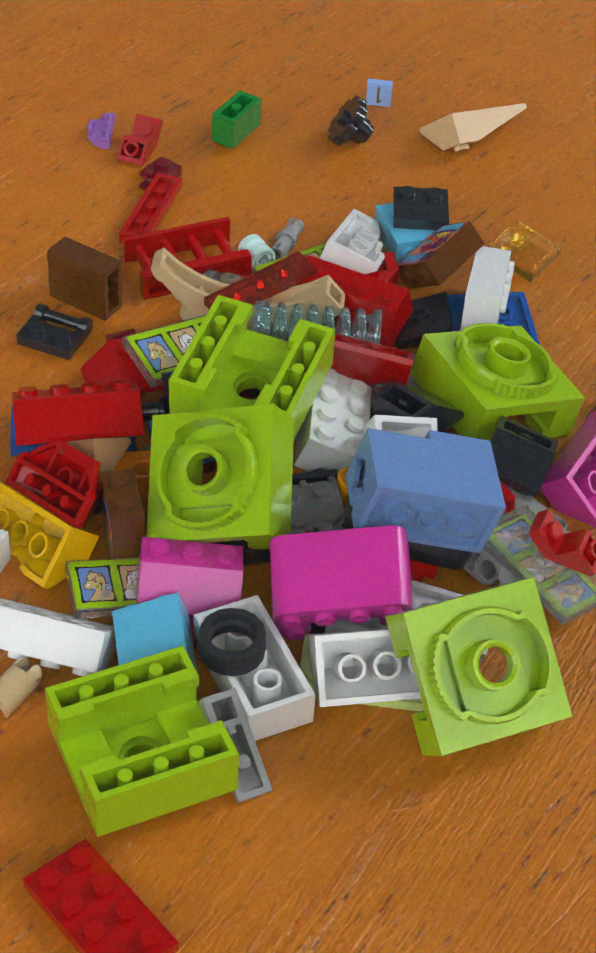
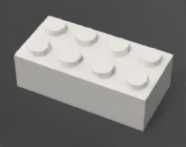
[293,368,371,473]
[194,595,315,741]

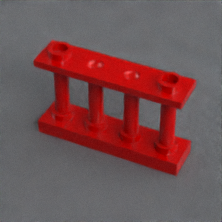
[123,217,251,300]

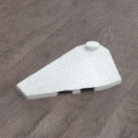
[319,209,385,274]

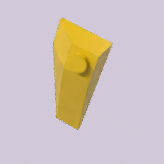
[0,481,99,589]

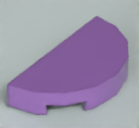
[87,113,115,150]

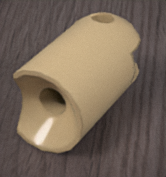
[0,658,42,718]

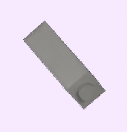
[198,687,273,803]

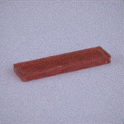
[204,251,316,309]

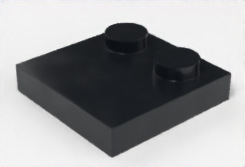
[393,186,449,230]

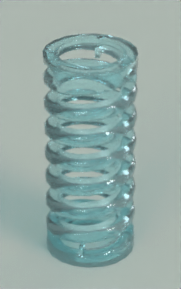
[253,300,383,344]

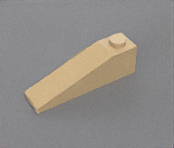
[419,103,527,153]

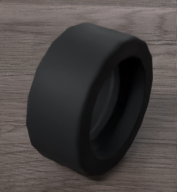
[198,608,266,676]

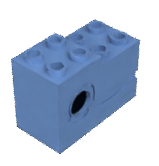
[345,428,506,553]

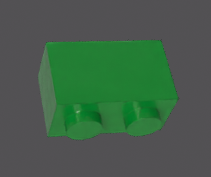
[212,90,261,149]

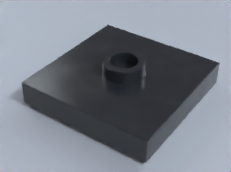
[395,291,453,349]

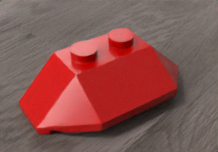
[80,337,163,394]
[5,439,100,529]

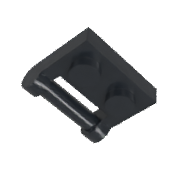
[16,304,93,360]

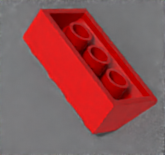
[292,255,413,347]
[292,324,413,390]
[12,379,144,446]

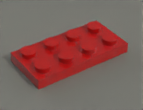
[23,838,179,953]

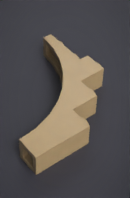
[150,247,345,341]

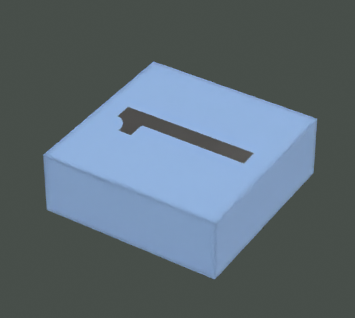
[366,78,393,107]

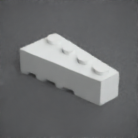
[460,246,515,331]

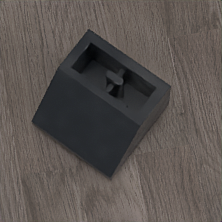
[371,381,464,432]
[489,416,558,498]

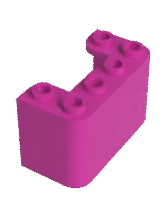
[269,525,414,640]

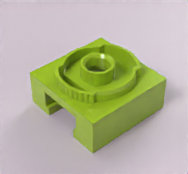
[169,295,335,442]
[410,323,585,441]
[146,404,294,550]
[385,577,573,756]
[45,646,239,837]

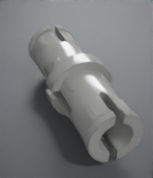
[271,218,304,260]

